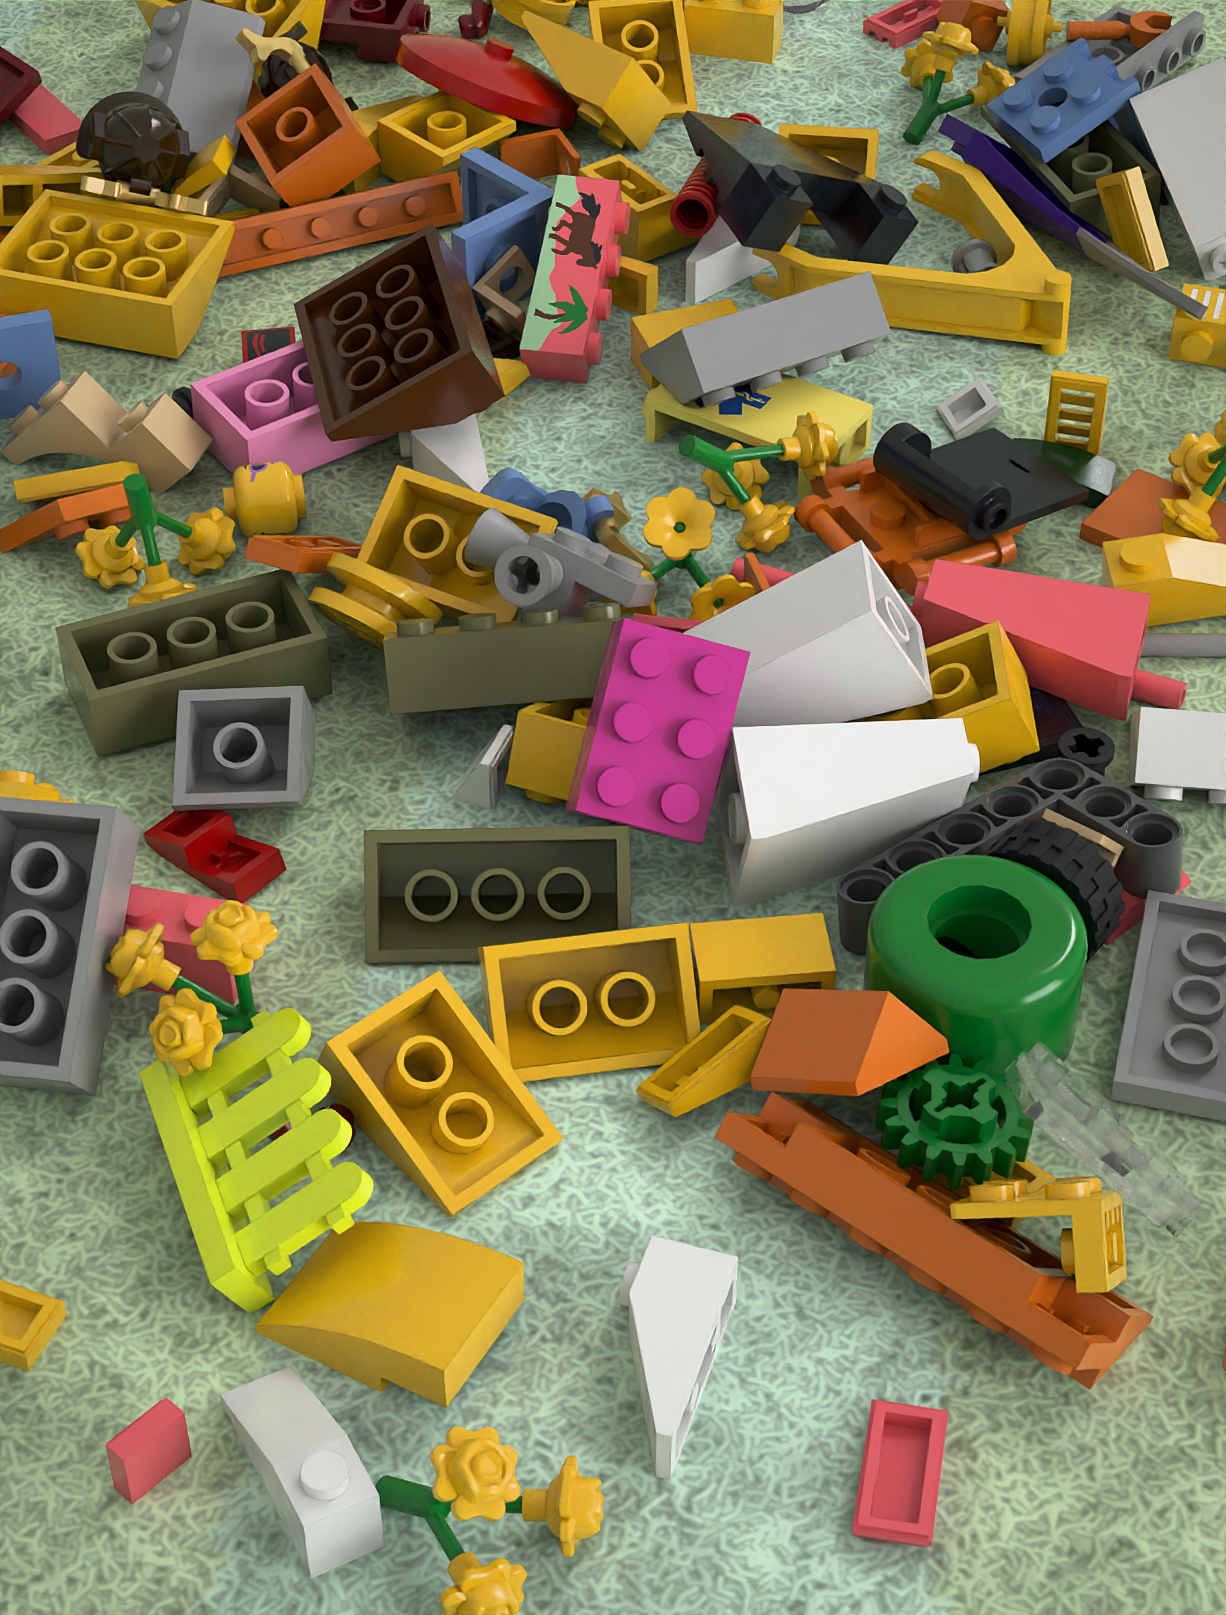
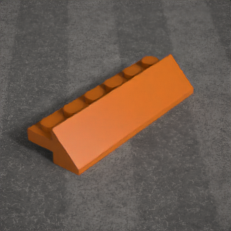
[715,1091,1153,1389]

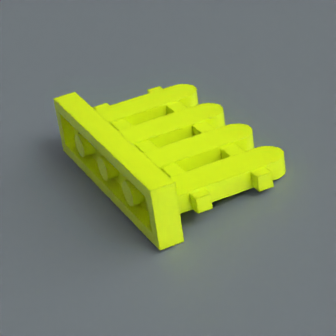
[139,1008,373,1313]

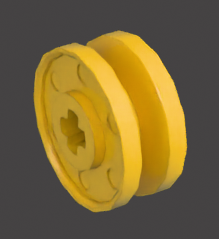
[308,553,443,650]

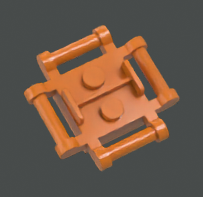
[794,456,1028,596]

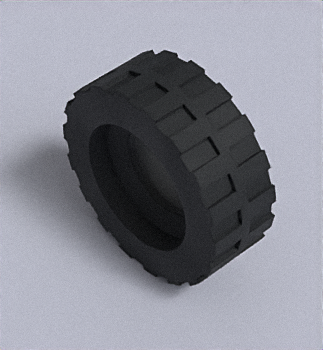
[984,820,1125,963]

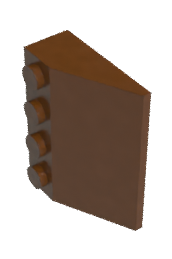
[294,223,505,442]

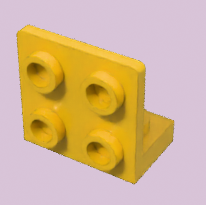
[950,1176,1127,1293]

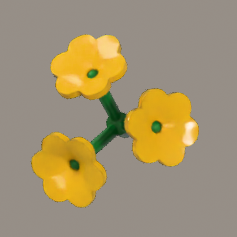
[599,487,757,621]

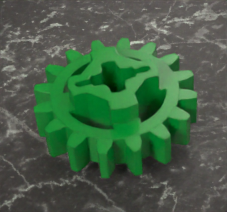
[876,1053,1035,1189]

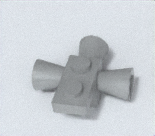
[465,508,658,617]

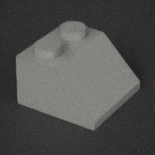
[172,686,316,811]

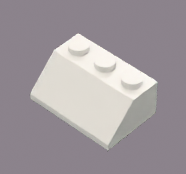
[1129,707,1226,805]

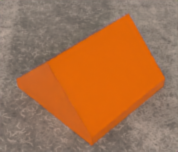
[750,988,949,1096]

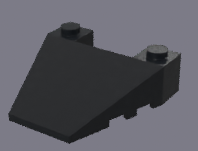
[682,110,919,265]

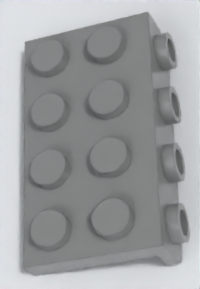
[1014,5,1206,93]
[1110,890,1226,1122]

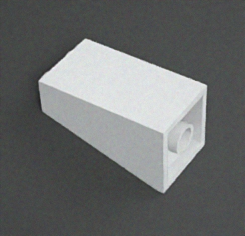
[1129,57,1226,281]
[683,540,933,749]
[715,718,980,907]

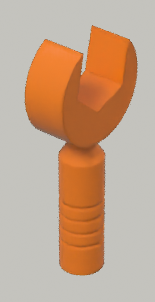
[1066,11,1172,48]

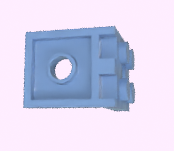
[986,37,1151,164]
[451,147,554,320]
[0,309,61,420]

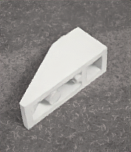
[685,215,801,304]
[398,414,489,493]
[619,1235,738,1480]
[220,1366,384,1579]

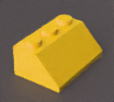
[478,922,701,1082]

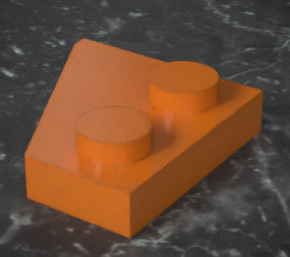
[0,484,132,553]

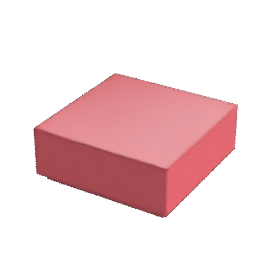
[105,1397,192,1504]

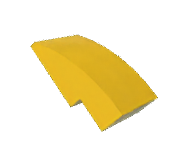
[255,1221,525,1408]

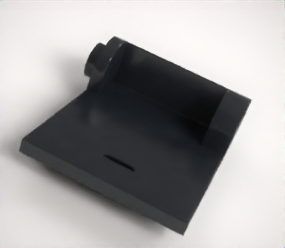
[873,422,1089,540]

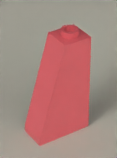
[912,559,1151,721]

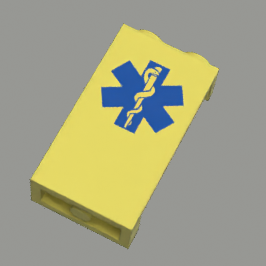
[642,373,873,498]

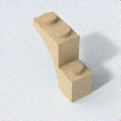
[0,371,213,494]

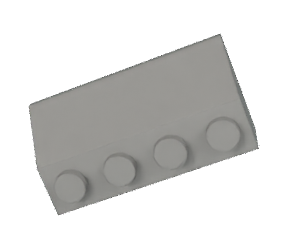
[135,0,265,192]
[639,271,892,408]

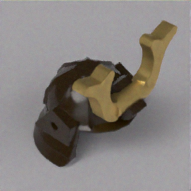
[235,21,358,111]
[76,91,210,216]

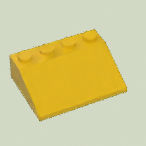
[0,189,235,359]

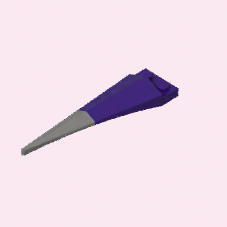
[938,114,1208,320]

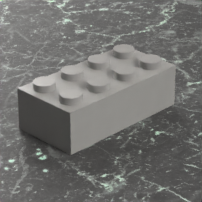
[0,797,140,1096]

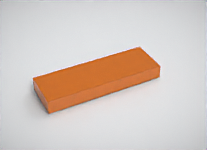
[244,535,362,574]

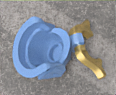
[480,468,664,591]

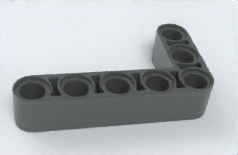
[836,758,1183,956]

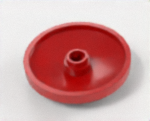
[394,33,579,128]

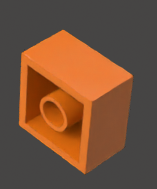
[235,63,381,207]

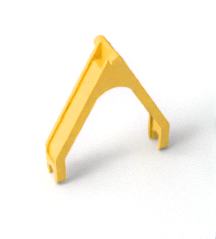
[752,150,1072,355]

